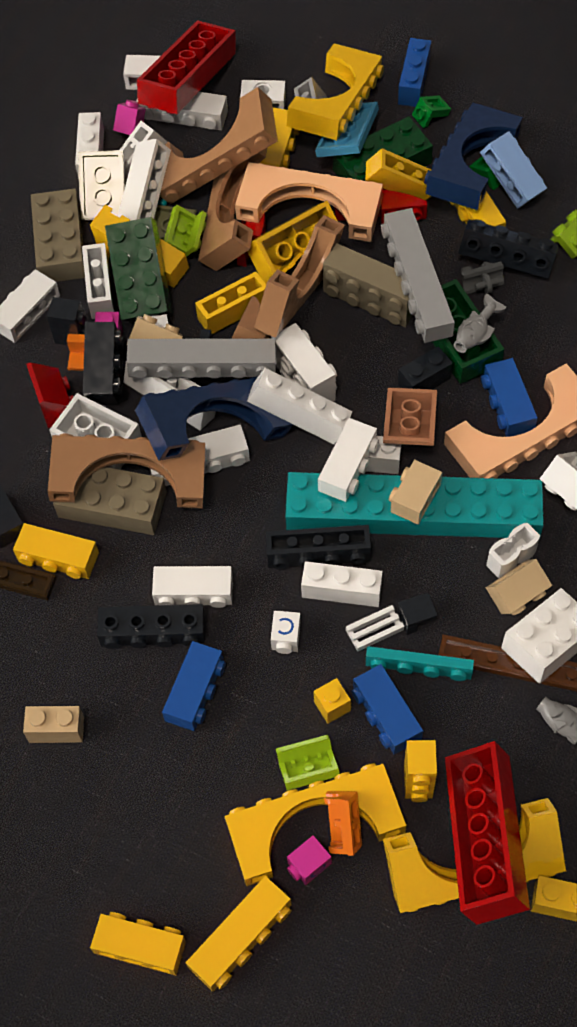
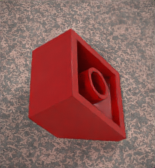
[26,362,74,428]

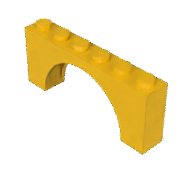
[286,43,384,141]
[225,763,406,886]
[383,798,566,913]

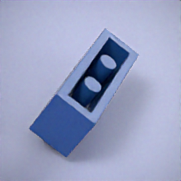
[398,38,431,107]
[481,358,537,437]
[162,641,226,732]
[351,664,423,755]

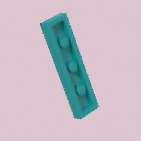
[366,646,474,681]

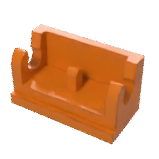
[324,791,362,856]

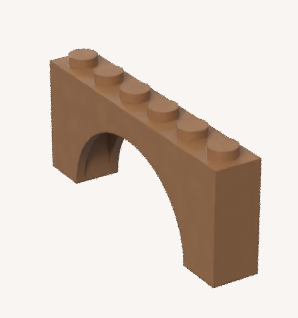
[160,87,278,204]
[198,147,268,271]
[254,215,345,338]
[48,433,205,508]

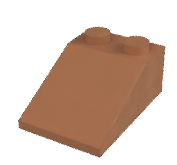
[383,388,437,446]

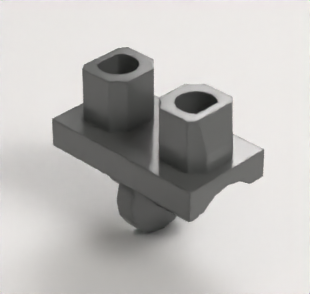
[461,261,504,294]

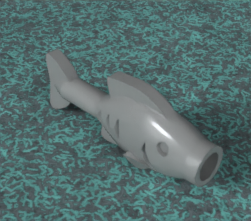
[454,294,506,353]
[536,697,577,744]

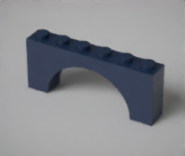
[424,103,523,210]
[135,377,293,461]

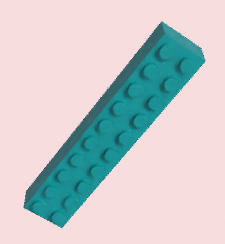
[285,472,543,539]

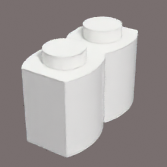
[486,523,540,578]

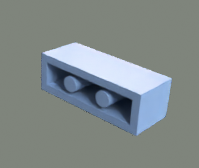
[480,131,547,209]

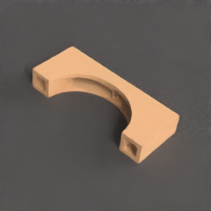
[235,162,383,242]
[444,364,577,479]

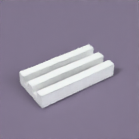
[346,605,404,652]

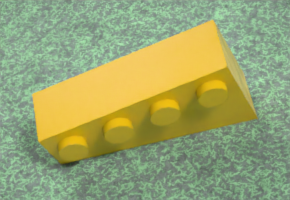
[247,201,337,284]
[90,204,189,288]

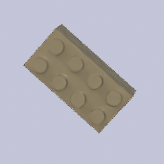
[31,188,85,282]
[323,243,414,328]
[53,467,167,535]

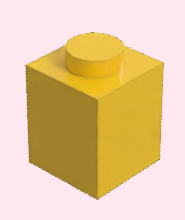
[314,678,351,724]

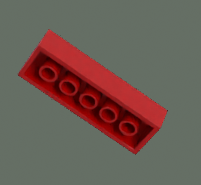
[137,20,236,114]
[445,741,530,925]

